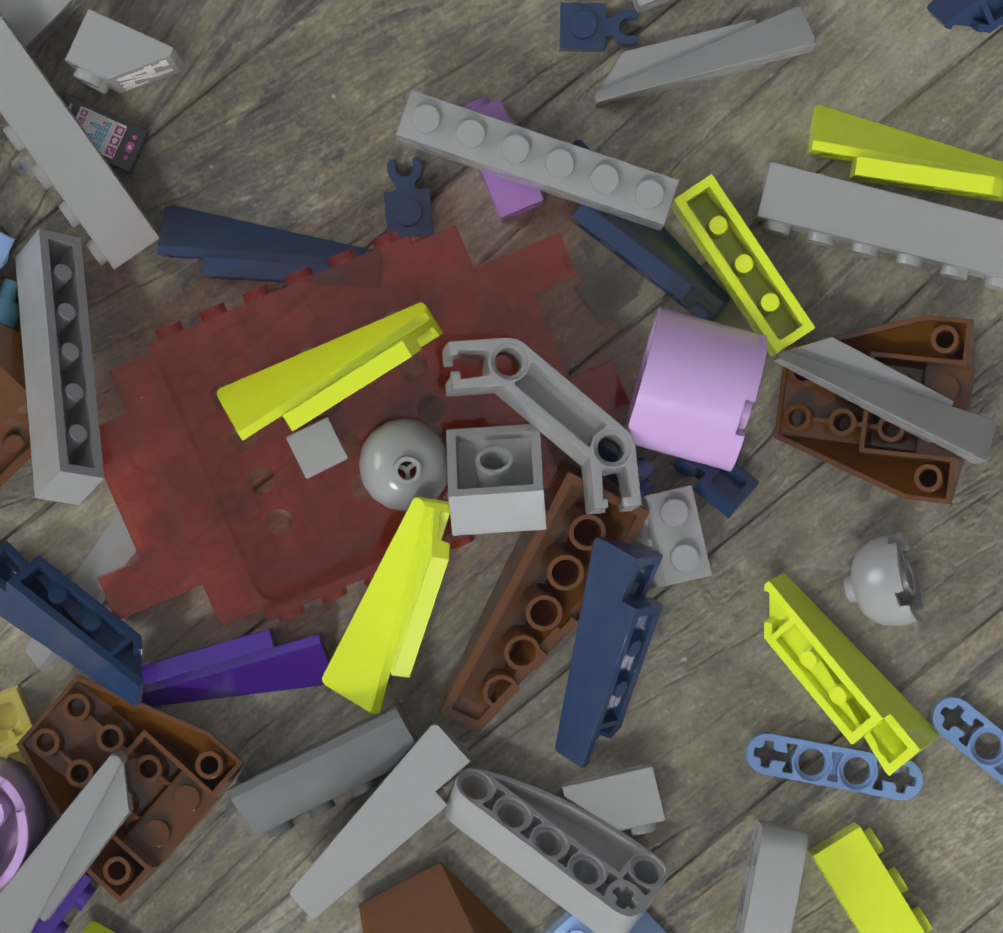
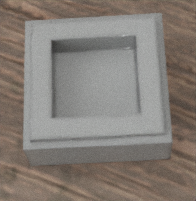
[286,416,348,479]

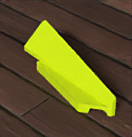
[807,105,1003,203]
[217,302,443,441]
[322,497,450,714]
[764,573,939,776]

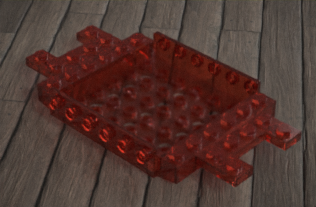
[98,225,630,627]

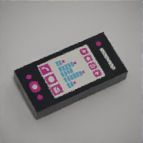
[62,93,150,174]

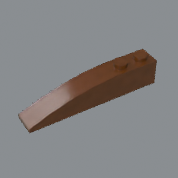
[439,459,650,732]

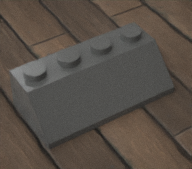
[227,702,418,838]

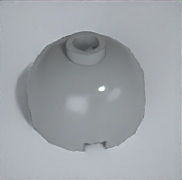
[358,418,448,511]
[844,532,924,626]

